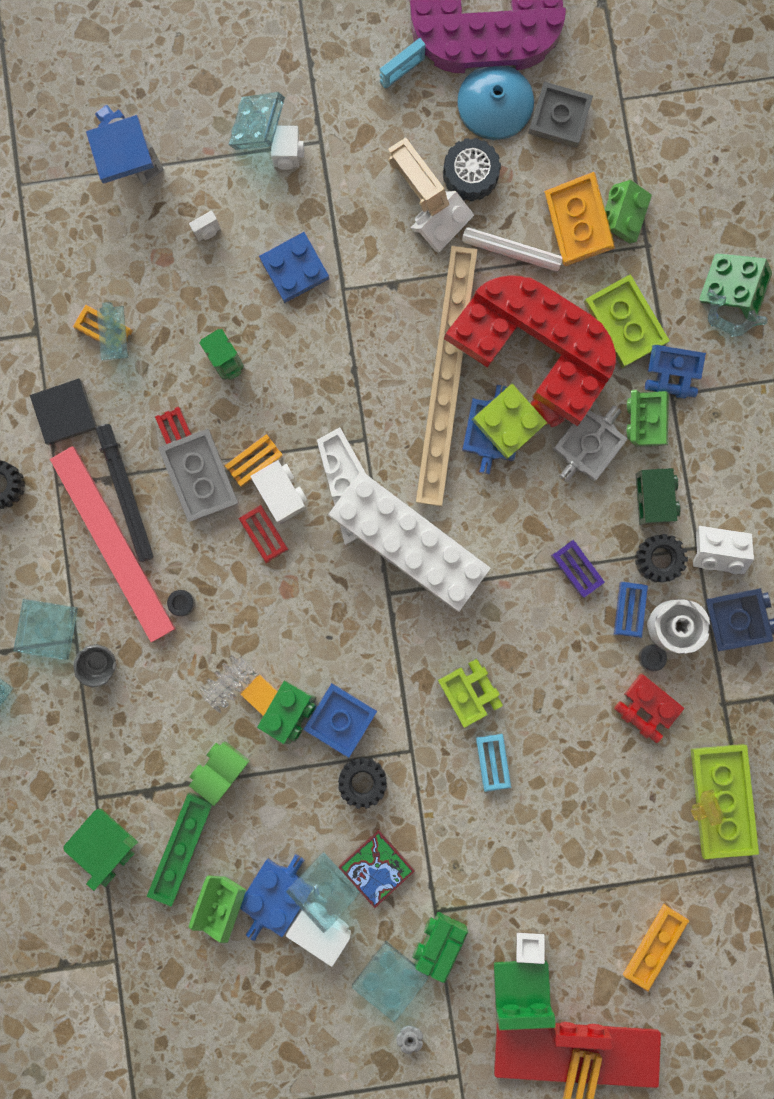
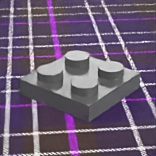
[528,81,593,148]

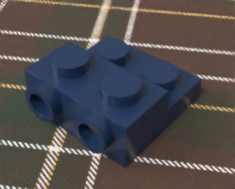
[706,587,774,652]

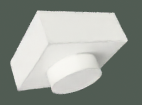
[189,210,221,241]
[517,933,544,964]

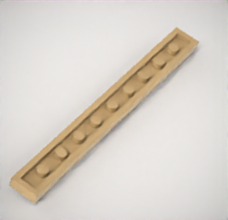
[416,246,477,507]

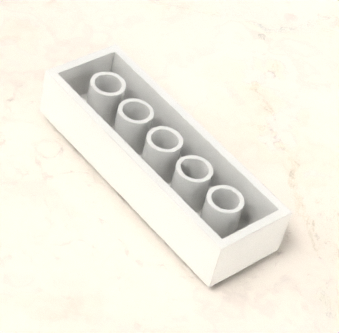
[327,471,491,612]

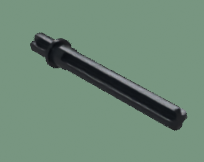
[96,424,154,562]

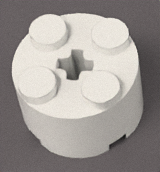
[647,599,710,654]

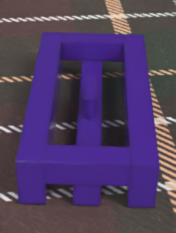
[551,540,605,598]

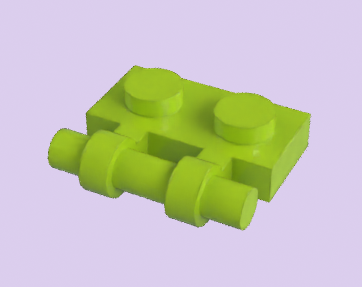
[438,658,503,728]

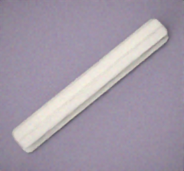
[462,227,562,271]

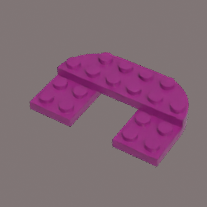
[409,0,566,73]

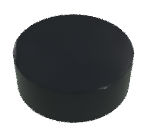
[167,590,195,616]
[638,644,667,671]

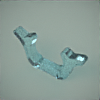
[707,289,768,337]

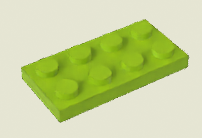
[691,744,759,859]

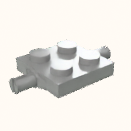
[553,405,628,483]

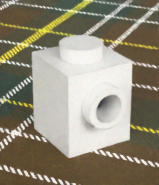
[271,125,304,170]

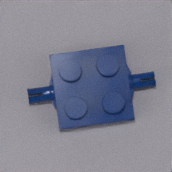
[462,385,516,474]
[240,854,313,941]

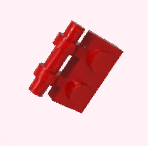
[614,674,685,743]

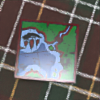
[339,829,415,908]

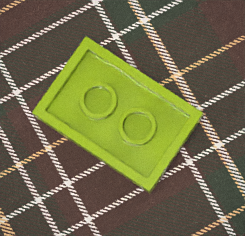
[584,274,670,369]

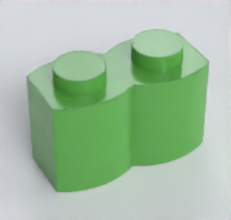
[189,741,250,806]

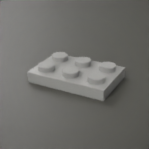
[158,429,239,522]

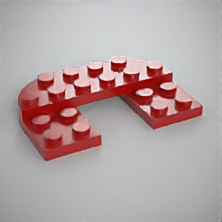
[444,275,616,426]

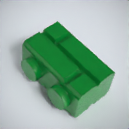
[199,329,244,380]
[412,912,468,983]

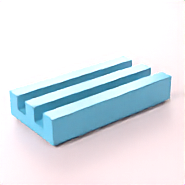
[380,38,426,89]
[476,733,511,792]

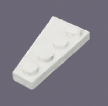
[317,427,366,545]

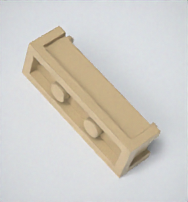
[388,138,450,216]

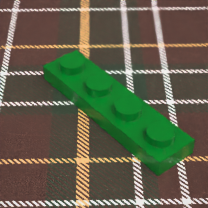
[146,792,213,907]

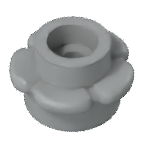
[396,1025,423,1054]

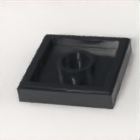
[30,378,97,446]

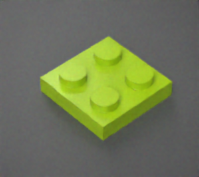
[472,383,547,459]

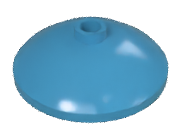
[457,66,534,140]

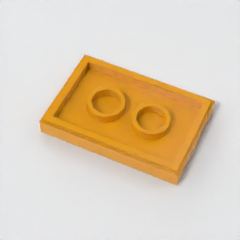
[544,172,615,266]

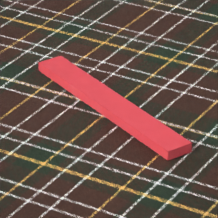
[50,446,176,642]

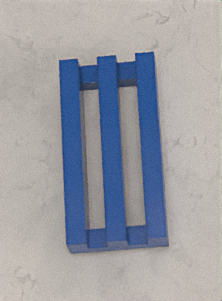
[614,582,648,638]

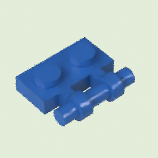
[645,345,706,399]

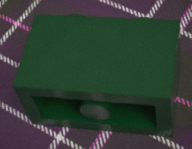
[635,468,681,525]

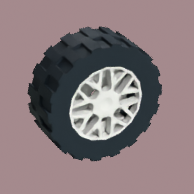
[443,138,501,202]

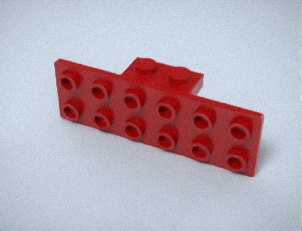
[494,1022,661,1088]

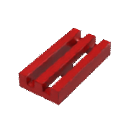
[155,406,192,444]
[238,505,289,564]

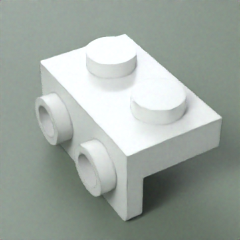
[411,191,474,252]
[693,526,754,574]

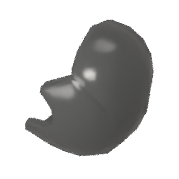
[73,644,116,688]

